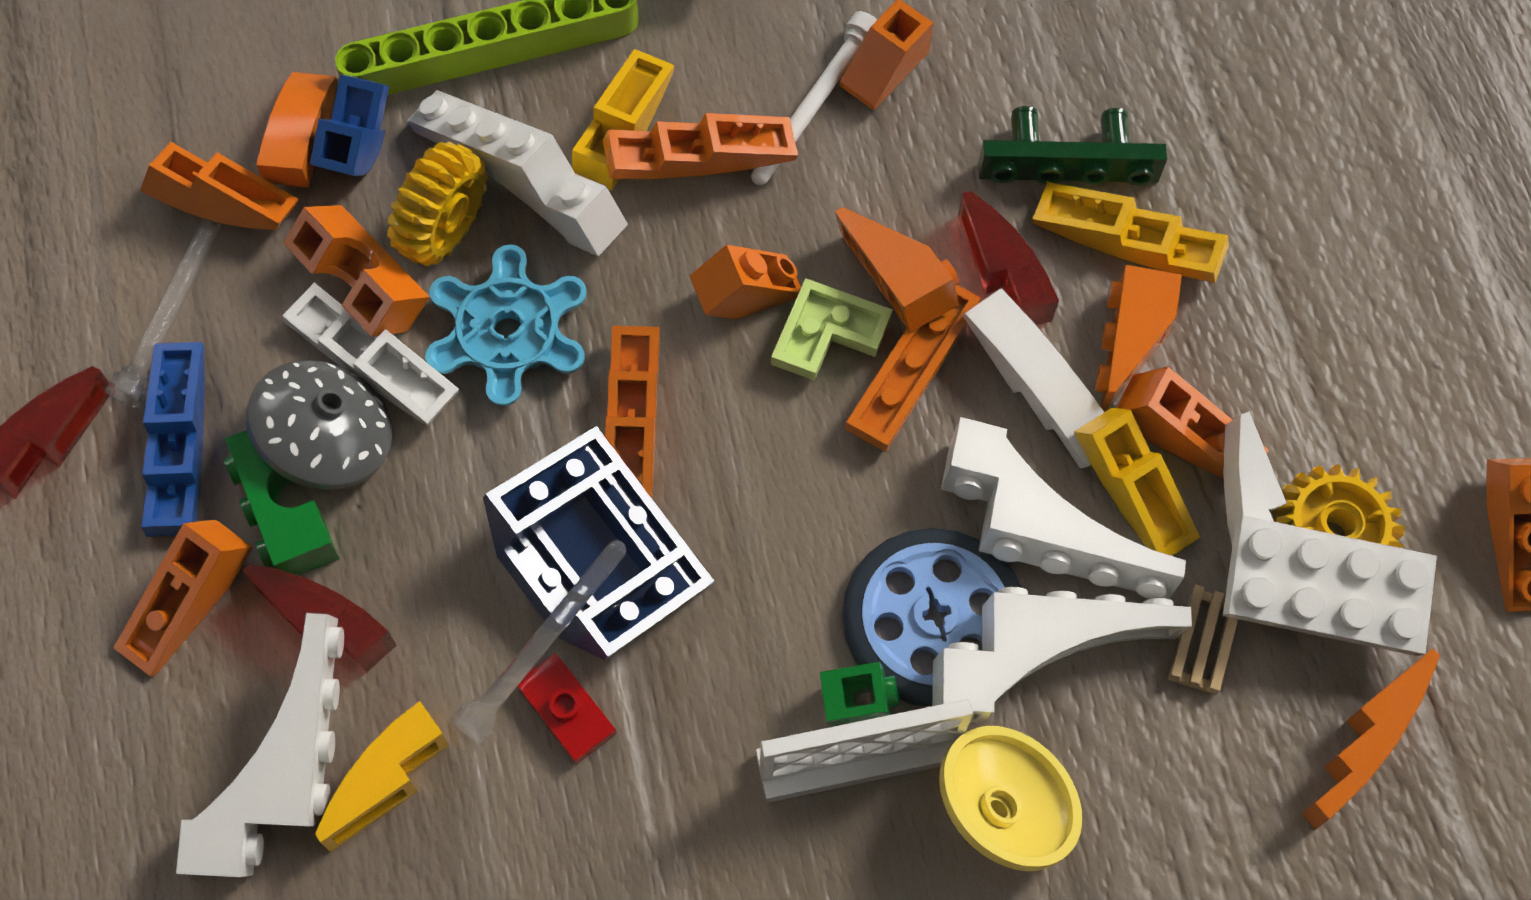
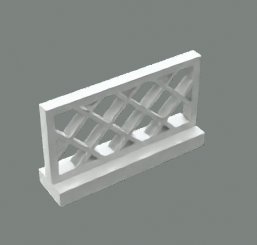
[756,699,973,803]

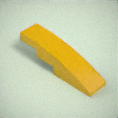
[1033,182,1229,283]

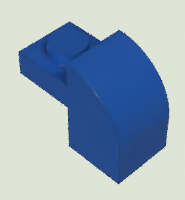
[310,74,389,176]

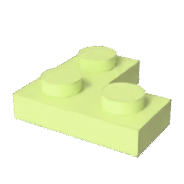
[771,278,893,381]

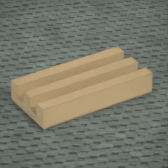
[1168,584,1238,695]

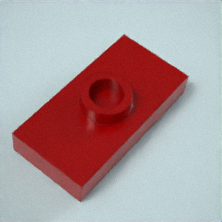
[515,653,617,765]

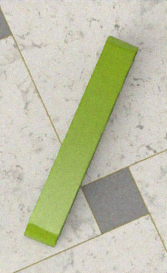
[335,0,639,95]

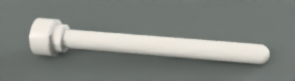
[751,11,877,185]

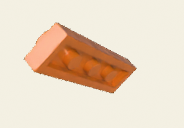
[845,285,981,453]

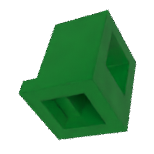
[820,662,900,727]

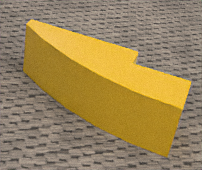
[572,49,674,191]
[1074,408,1200,556]
[315,701,449,853]

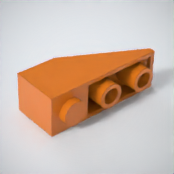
[1095,265,1182,411]
[1486,458,1531,612]

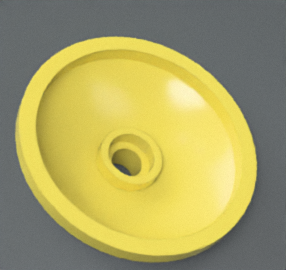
[939,726,1082,871]

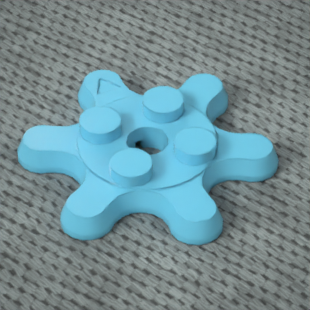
[425,245,587,407]

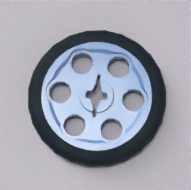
[842,528,1022,707]

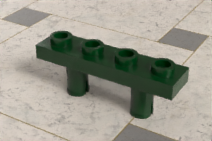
[978,106,1167,186]

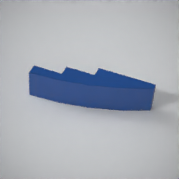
[141,342,205,537]

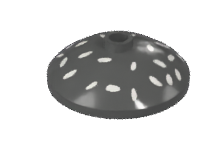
[246,360,392,490]

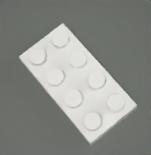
[1223,515,1437,656]

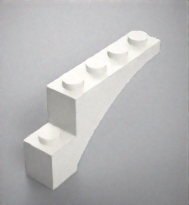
[407,90,628,257]
[941,417,1186,599]
[932,587,1192,723]
[176,613,344,877]

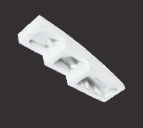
[282,283,459,426]
[962,288,1104,468]
[1223,411,1287,546]

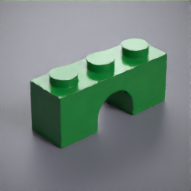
[224,430,340,581]

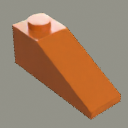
[835,207,960,333]
[1116,366,1269,480]
[113,519,253,676]

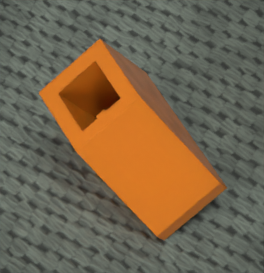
[840,0,934,111]
[689,245,801,319]

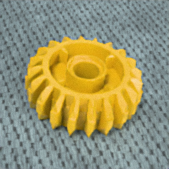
[387,141,488,267]
[1271,463,1406,548]

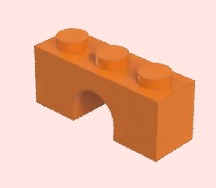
[283,205,430,337]

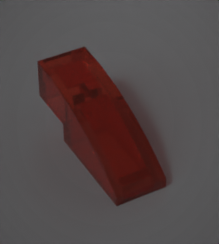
[958,191,1059,325]
[0,366,115,499]
[243,564,397,673]

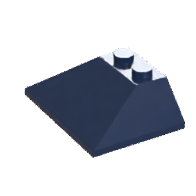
[483,426,714,660]

